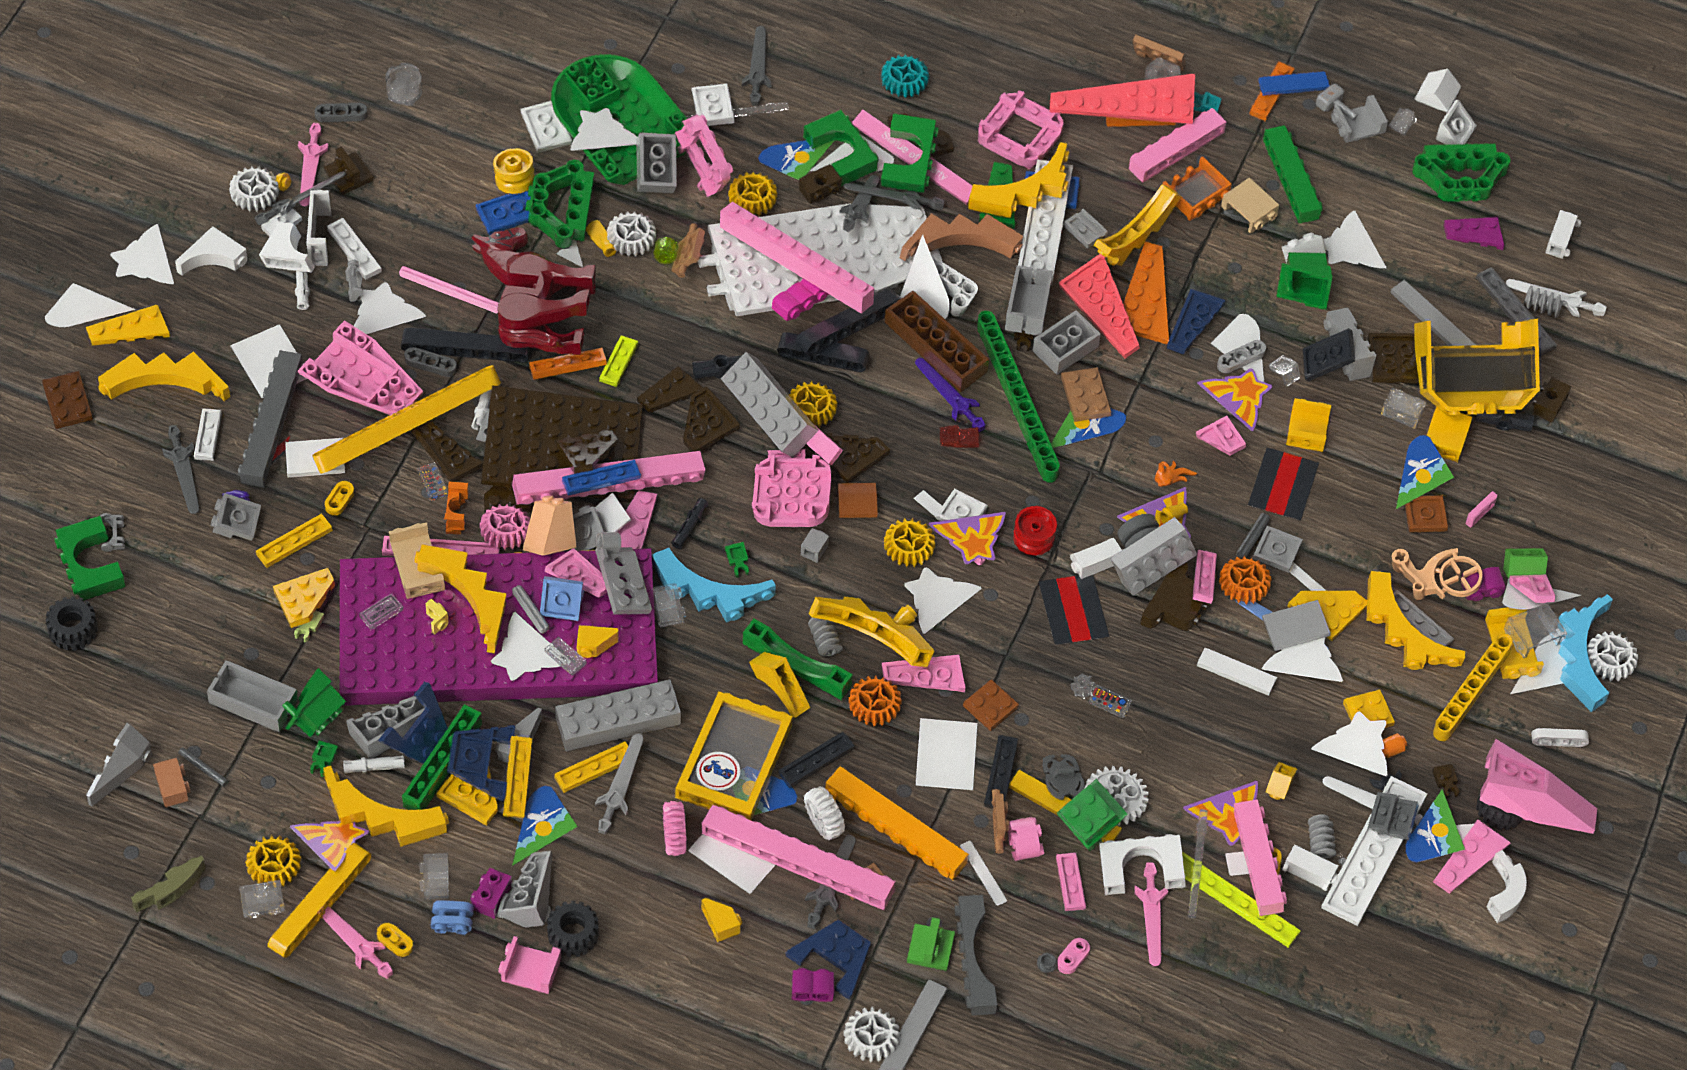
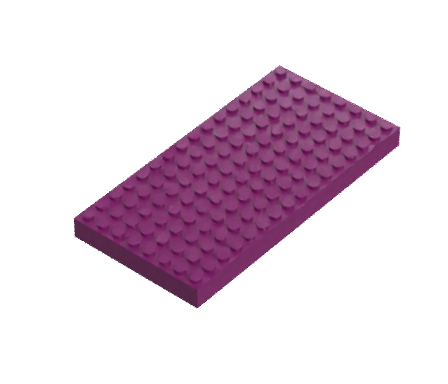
[339,549,657,706]

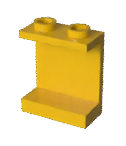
[1286,398,1332,452]
[1426,406,1472,462]

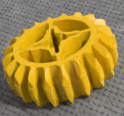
[728,171,777,217]
[789,381,837,428]
[884,518,936,567]
[246,834,301,889]

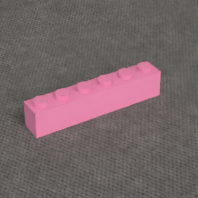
[1129,108,1226,183]
[1234,799,1287,916]

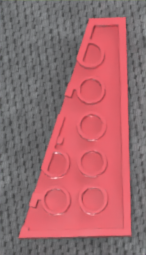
[1059,254,1140,358]

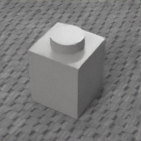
[801,528,829,563]

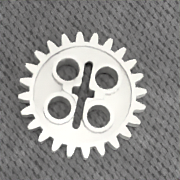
[1084,766,1149,825]

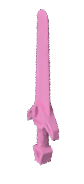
[298,123,328,206]
[1135,863,1168,966]
[322,906,393,979]

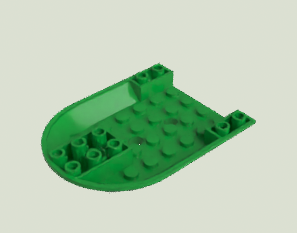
[551,54,687,186]

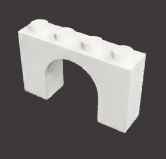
[1099,834,1185,895]

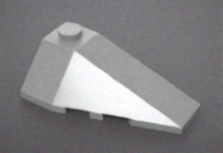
[86,723,152,806]
[498,851,552,928]

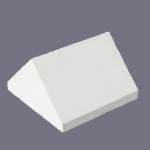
[1415,69,1461,113]
[1436,100,1476,145]

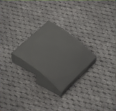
[1368,792,1419,840]

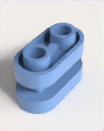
[431,901,474,935]

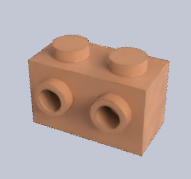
[153,758,191,807]

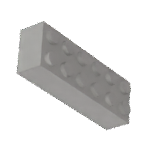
[721,352,819,457]
[555,680,681,751]

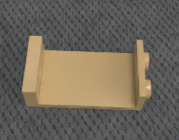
[389,522,445,599]

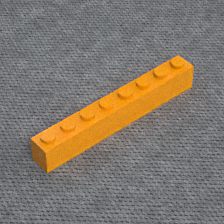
[825,766,969,880]

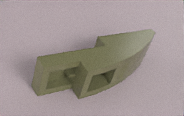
[131,855,205,913]

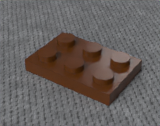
[42,371,93,429]

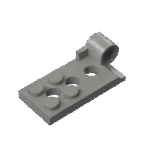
[595,532,652,614]

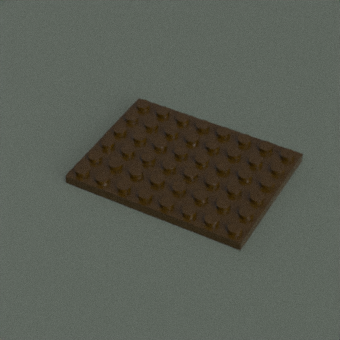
[481,385,642,503]

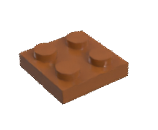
[1405,495,1448,533]
[963,680,1019,731]

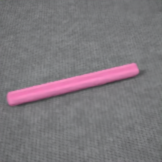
[399,266,499,313]

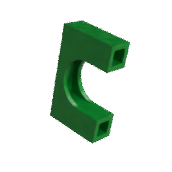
[803,110,879,186]
[881,114,939,193]
[54,516,126,600]

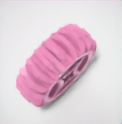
[480,504,530,550]
[663,801,686,856]

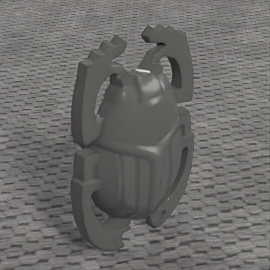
[1043,754,1085,800]

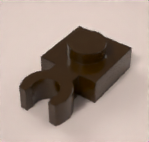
[1014,330,1033,351]
[1432,764,1459,799]

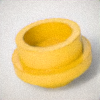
[275,173,291,191]

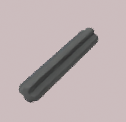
[1236,513,1270,559]

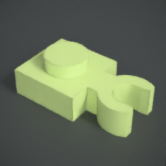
[294,610,324,642]

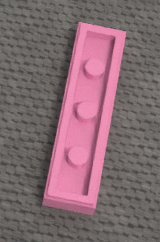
[1193,550,1217,604]

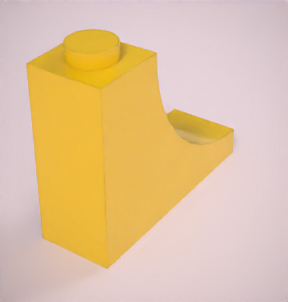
[749,652,811,718]

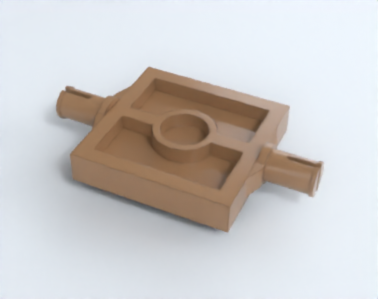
[671,224,705,278]
[992,789,1009,854]

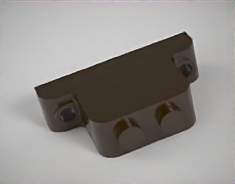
[1140,562,1210,631]

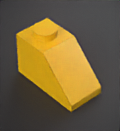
[577,625,618,658]
[1266,762,1297,800]
[701,898,742,942]

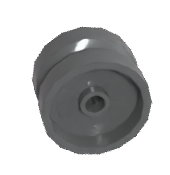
[1117,514,1160,549]

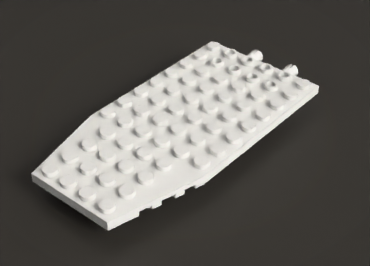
[698,204,943,316]

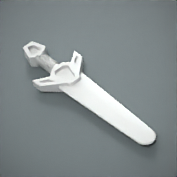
[1506,279,1606,317]
[1323,776,1423,825]

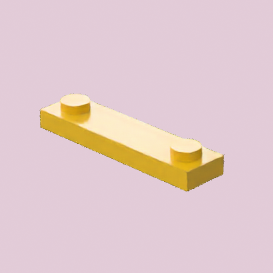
[256,513,333,568]
[503,736,532,818]
[554,741,628,793]

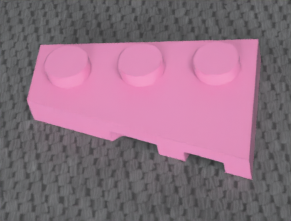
[545,548,607,598]

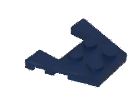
[378,682,448,765]
[447,725,515,801]
[786,920,871,1000]

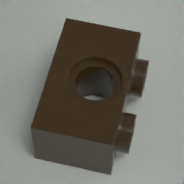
[799,164,841,204]
[1532,377,1572,423]

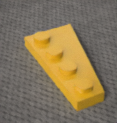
[86,304,170,346]

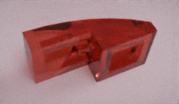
[940,425,980,448]

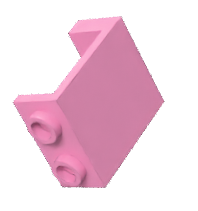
[499,937,561,994]

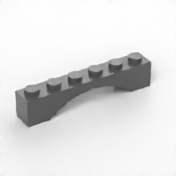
[954,895,997,1016]

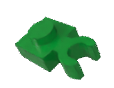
[725,542,749,578]
[310,740,338,777]

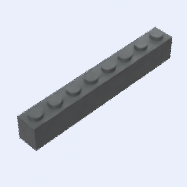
[238,350,303,488]

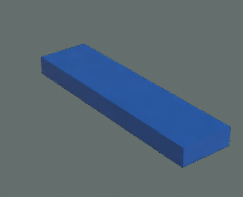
[1258,71,1329,96]
[562,460,641,496]

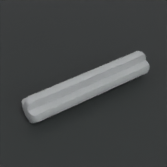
[512,585,549,634]

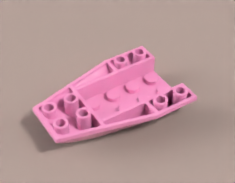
[298,320,423,415]

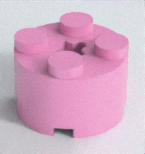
[1008,817,1044,861]

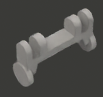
[345,260,363,302]
[101,513,125,552]

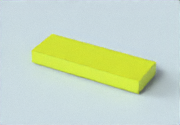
[599,335,638,387]

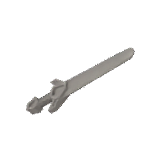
[595,734,643,834]

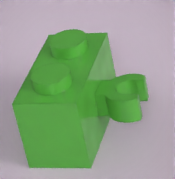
[1503,548,1548,578]

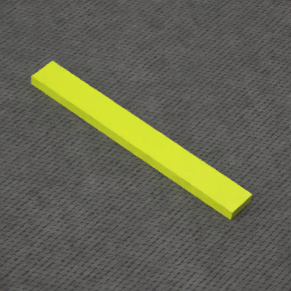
[1182,852,1301,948]

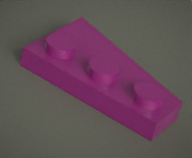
[1443,217,1504,250]

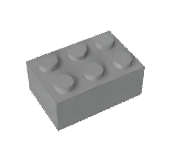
[637,133,677,193]
[1033,310,1101,375]

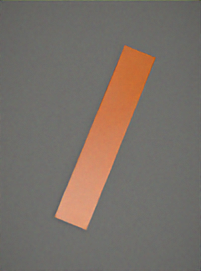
[1106,117,1176,127]

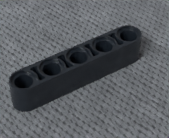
[777,332,870,372]

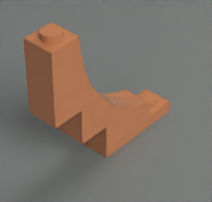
[899,213,1024,261]

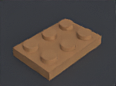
[1133,34,1186,71]
[1061,367,1111,422]

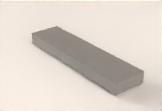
[1393,590,1454,647]

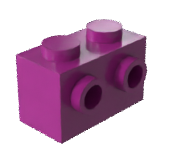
[470,868,512,919]

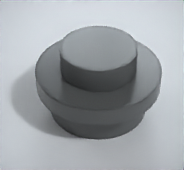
[1037,953,1057,973]

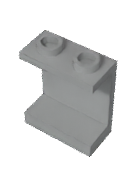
[1331,95,1388,143]

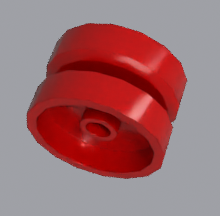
[1013,506,1057,556]

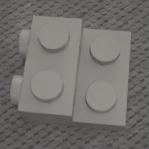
[210,493,261,541]
[569,505,604,551]

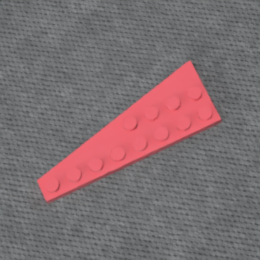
[1049,74,1195,124]

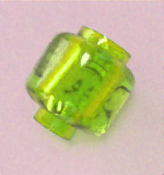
[653,237,678,264]

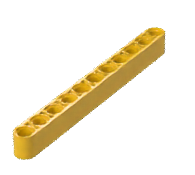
[312,365,501,474]

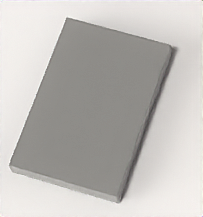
[1262,600,1330,651]

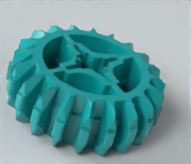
[881,54,929,98]

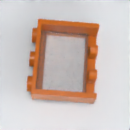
[1162,157,1232,221]

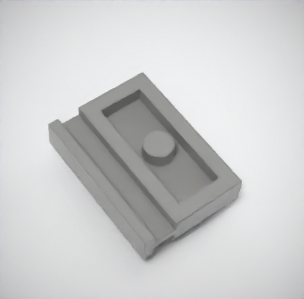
[1063,209,1108,249]

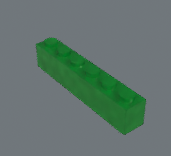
[1263,125,1323,224]
[402,704,482,810]

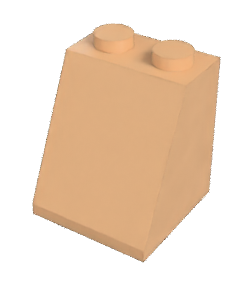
[523,496,577,556]

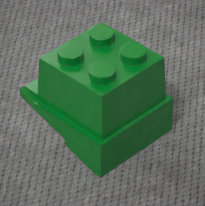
[1276,252,1332,310]
[282,668,346,738]
[1056,778,1128,852]

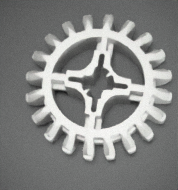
[229,166,279,212]
[607,211,656,257]
[1587,631,1638,682]
[804,786,845,840]
[844,1007,900,1062]

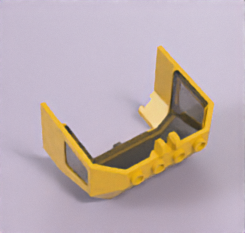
[1414,319,1540,415]

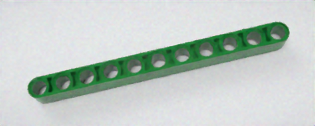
[977,311,1060,483]

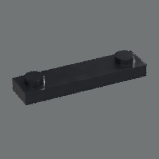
[778,732,855,788]
[984,735,1018,808]

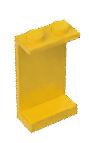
[1485,607,1544,679]

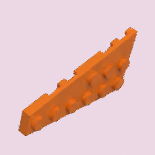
[1123,241,1169,344]

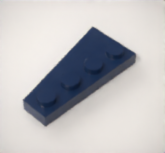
[1167,289,1225,354]

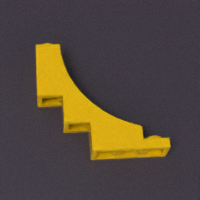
[98,352,230,401]
[414,544,506,653]
[323,766,449,847]

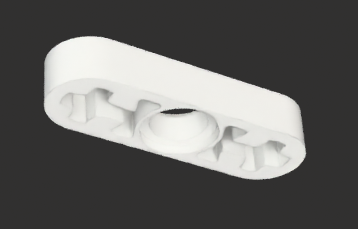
[1531,728,1589,747]

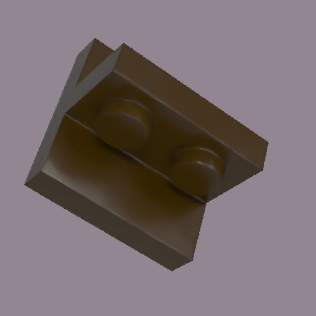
[324,146,374,195]

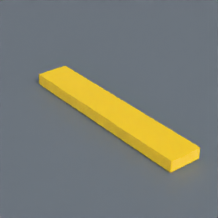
[1008,770,1122,842]

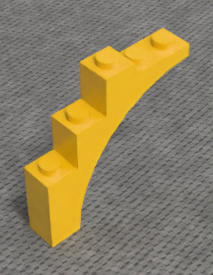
[968,142,1069,218]
[1094,184,1181,266]
[1366,571,1465,670]
[809,597,935,667]

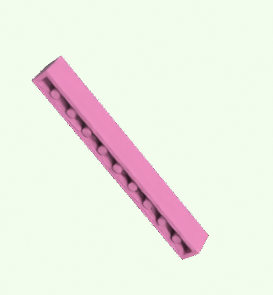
[720,202,874,314]
[512,451,705,505]
[702,805,895,910]

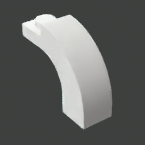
[1487,850,1526,923]

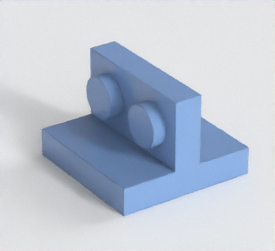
[540,576,584,621]

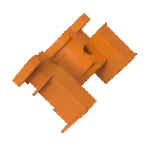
[444,482,469,535]

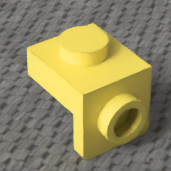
[425,599,449,634]

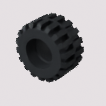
[45,596,98,650]
[1476,784,1523,830]
[547,901,599,957]

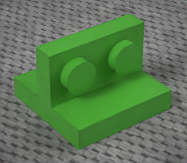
[907,918,955,971]

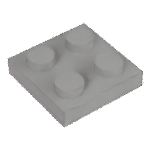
[1253,526,1303,573]

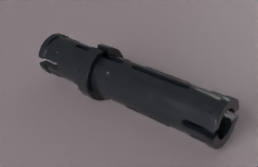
[671,498,709,549]

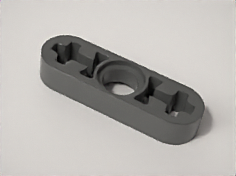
[314,103,367,122]
[404,347,457,377]

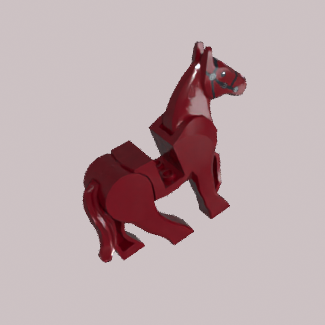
[472,227,596,355]

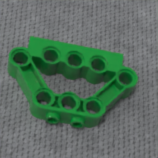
[1412,144,1510,202]
[525,160,594,249]

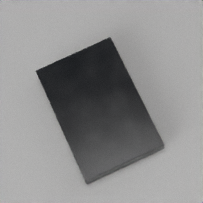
[1303,328,1355,382]

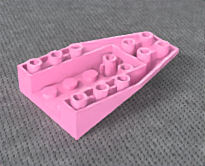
[1480,739,1597,834]

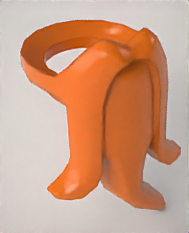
[1154,461,1197,487]

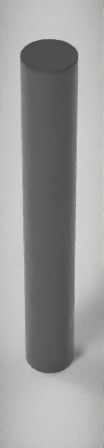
[178,747,228,787]

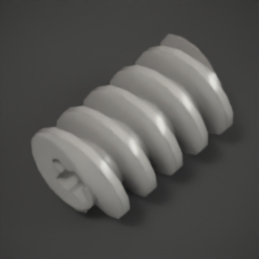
[1523,286,1564,318]
[808,618,843,657]
[1308,815,1336,859]

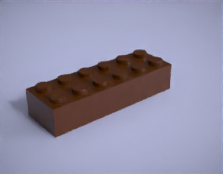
[885,290,989,392]

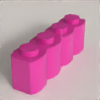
[772,278,830,321]

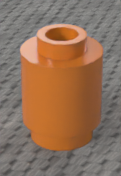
[1382,733,1407,758]

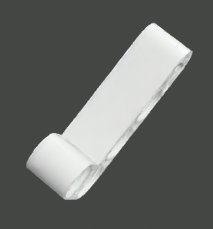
[911,255,978,317]

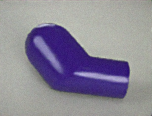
[222,490,250,501]

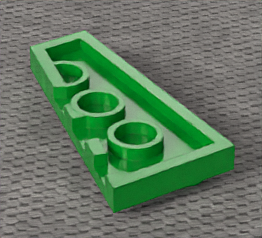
[979,162,1015,229]

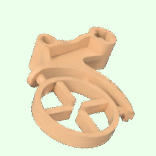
[1392,548,1482,600]

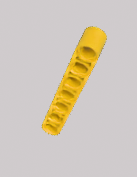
[1433,633,1513,741]
[268,843,371,958]

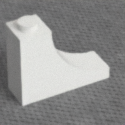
[259,222,315,272]
[175,227,248,276]

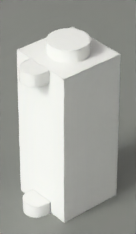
[1545,210,1581,259]
[1070,538,1122,579]
[1282,845,1338,891]

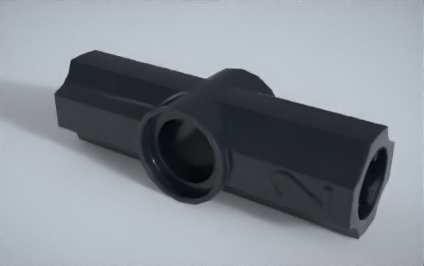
[692,354,742,379]
[1475,410,1534,432]

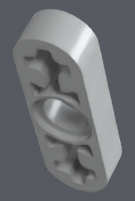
[1217,340,1266,373]

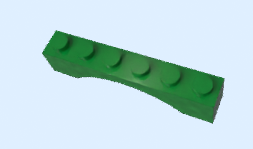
[743,618,853,700]

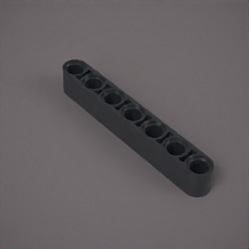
[795,288,901,355]
[400,328,530,363]

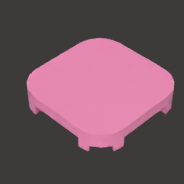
[752,454,832,527]

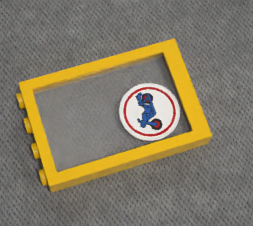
[675,691,793,821]

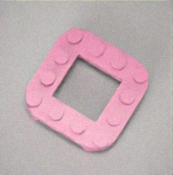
[978,91,1064,169]
[675,114,733,197]

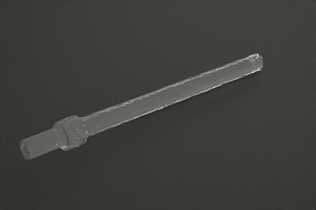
[686,102,788,119]
[1188,809,1208,919]

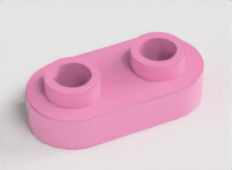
[1057,938,1090,974]

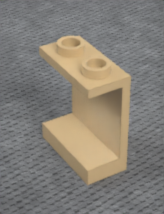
[1221,178,1279,234]

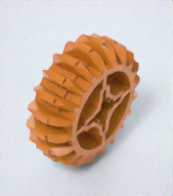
[1219,556,1272,604]
[848,676,902,727]

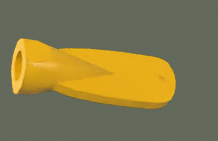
[586,220,616,257]

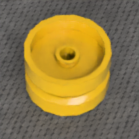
[493,148,535,194]

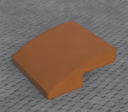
[838,483,878,518]

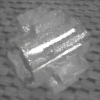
[1071,673,1096,699]

